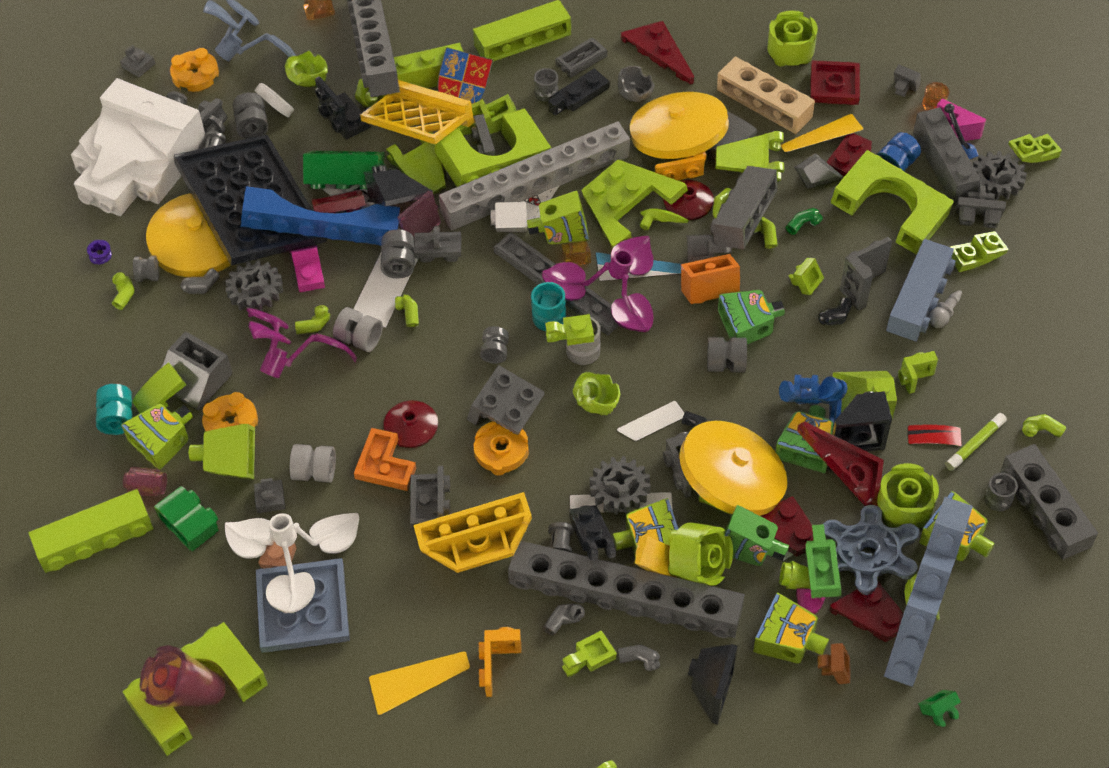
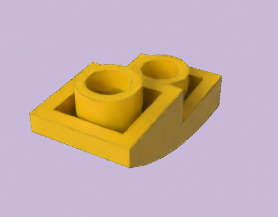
[634,535,677,578]

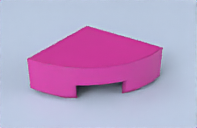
[796,588,825,614]

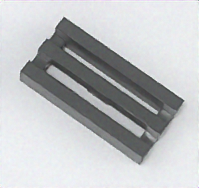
[555,37,607,78]

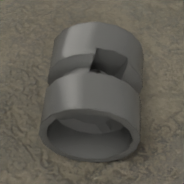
[232,92,268,139]
[380,230,415,279]
[707,337,747,373]

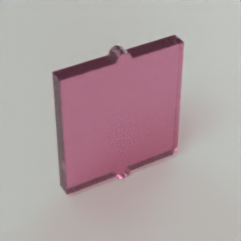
[397,191,441,240]

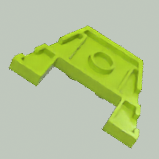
[581,160,688,249]

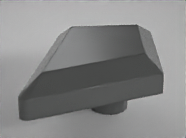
[794,153,843,188]

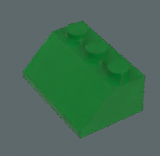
[303,150,385,190]

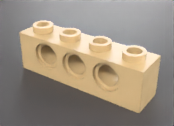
[717,56,815,134]

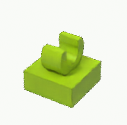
[788,258,824,295]

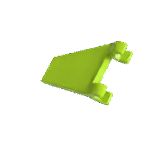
[715,131,784,181]
[386,132,446,199]

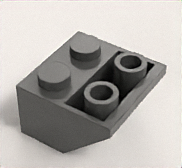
[162,331,233,411]

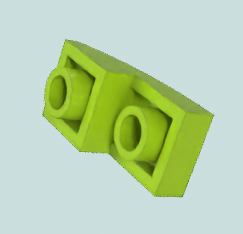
[1008,134,1062,163]
[950,231,1009,272]
[132,362,186,414]

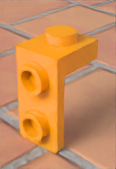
[655,151,706,180]
[479,627,521,697]

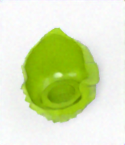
[285,51,328,87]
[573,372,621,415]

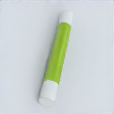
[945,413,1007,471]

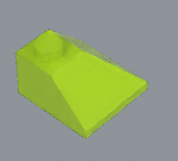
[832,371,897,419]

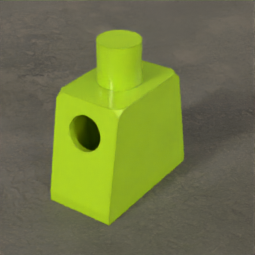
[189,424,255,480]

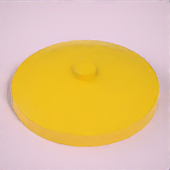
[630,92,729,159]
[146,193,230,277]
[679,421,787,516]

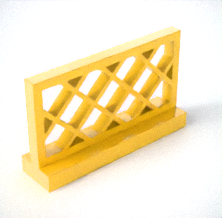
[360,80,474,145]

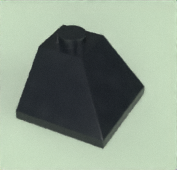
[364,164,434,206]
[832,391,892,452]
[688,644,738,725]

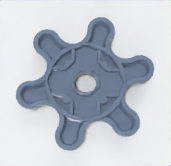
[823,505,919,595]

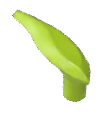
[640,209,688,230]

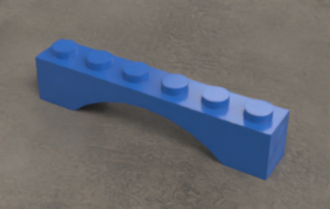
[241,186,400,246]

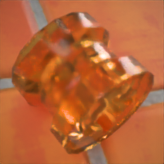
[922,82,950,111]

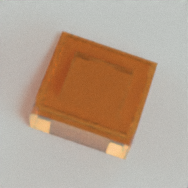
[304,0,335,20]
[561,241,591,265]

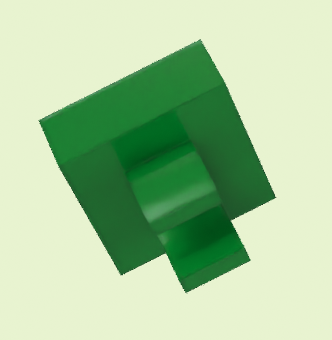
[918,690,961,727]

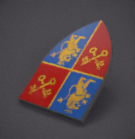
[438,47,493,104]

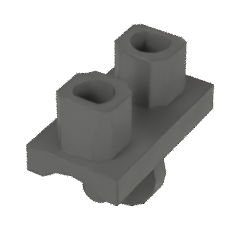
[197,98,227,135]
[955,185,1006,228]
[414,226,461,263]

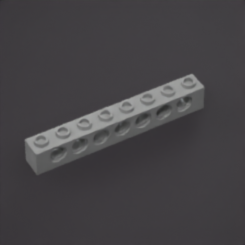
[439,121,630,231]

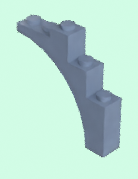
[884,497,973,687]

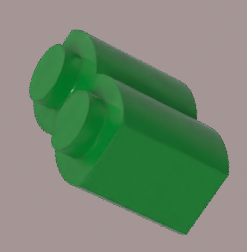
[154,486,219,551]

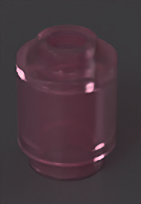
[123,467,167,497]

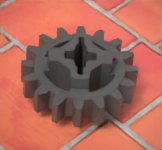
[973,151,1027,200]
[225,260,283,311]
[590,456,651,515]

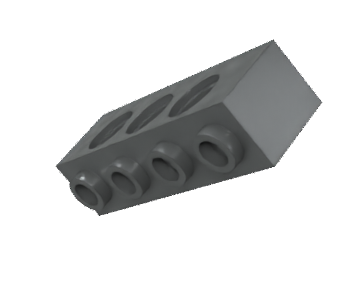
[1001,444,1098,560]

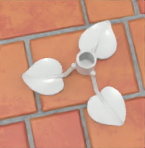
[225,513,359,613]

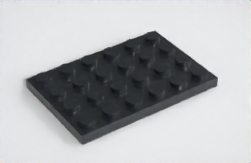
[174,135,327,266]

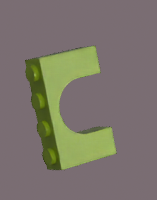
[435,109,552,187]
[831,150,954,255]
[122,622,268,756]

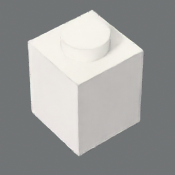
[491,202,527,232]

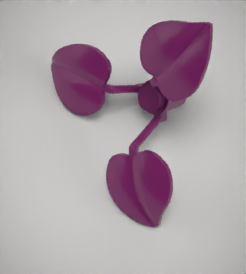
[542,236,654,332]
[246,308,357,378]

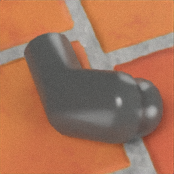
[543,604,585,636]

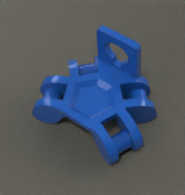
[779,375,847,432]

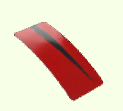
[908,425,962,446]

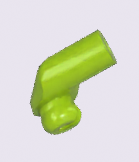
[355,79,378,108]
[712,188,731,218]
[754,217,778,249]
[112,272,135,310]
[395,294,419,327]
[295,305,330,335]
[1022,414,1066,438]

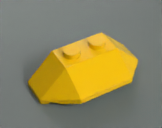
[413,492,532,573]

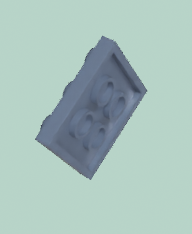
[256,558,350,653]

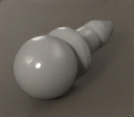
[928,290,962,328]

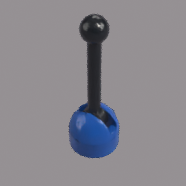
[944,103,979,159]

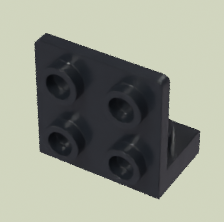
[315,76,371,140]

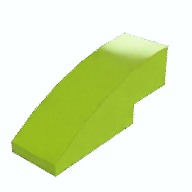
[442,94,517,135]

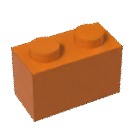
[681,254,740,304]

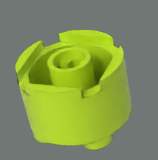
[767,11,818,66]
[877,463,939,528]
[668,523,733,586]

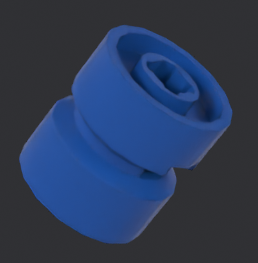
[876,132,921,172]

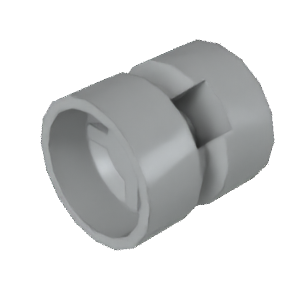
[333,307,383,352]
[566,317,600,365]
[290,444,336,483]

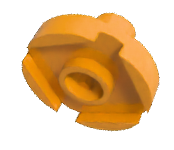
[170,48,219,92]
[202,392,258,432]
[474,421,529,476]

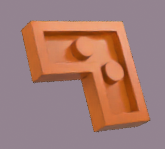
[354,428,416,491]

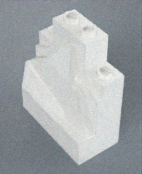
[71,78,205,217]

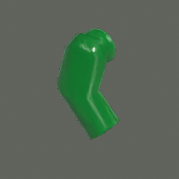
[785,208,823,235]

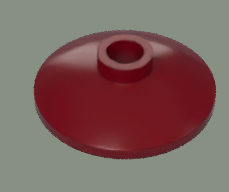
[663,180,714,220]
[384,400,438,448]

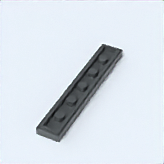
[494,232,619,336]

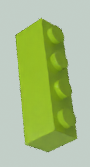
[473,0,571,62]
[378,43,463,100]
[28,489,154,573]

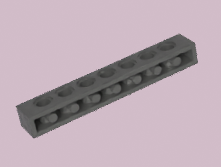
[347,0,400,97]
[508,541,745,638]

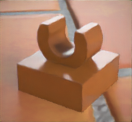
[818,643,850,684]

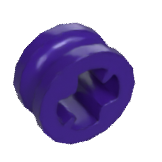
[87,240,112,265]

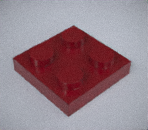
[810,60,860,105]
[311,189,366,214]

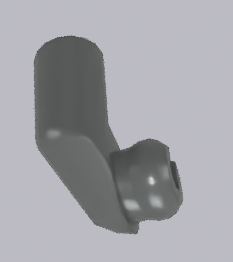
[181,269,220,294]
[617,645,660,671]

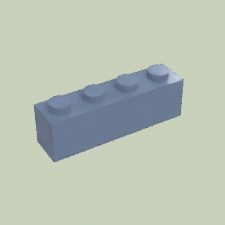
[886,239,956,342]

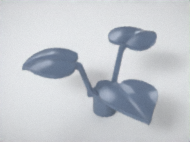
[203,0,296,62]

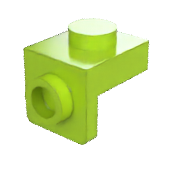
[898,351,938,394]

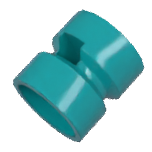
[531,282,566,331]
[96,384,132,435]

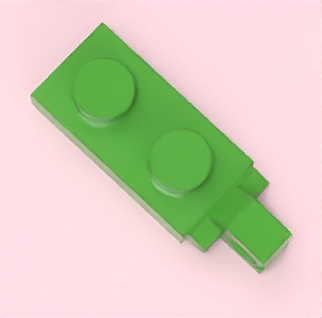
[806,524,841,598]

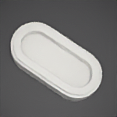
[255,83,294,118]

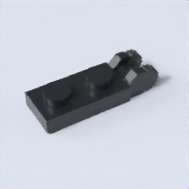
[569,505,616,561]

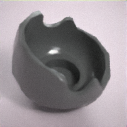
[617,66,654,102]

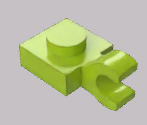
[545,314,594,346]
[562,630,617,677]

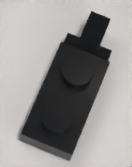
[548,68,610,116]

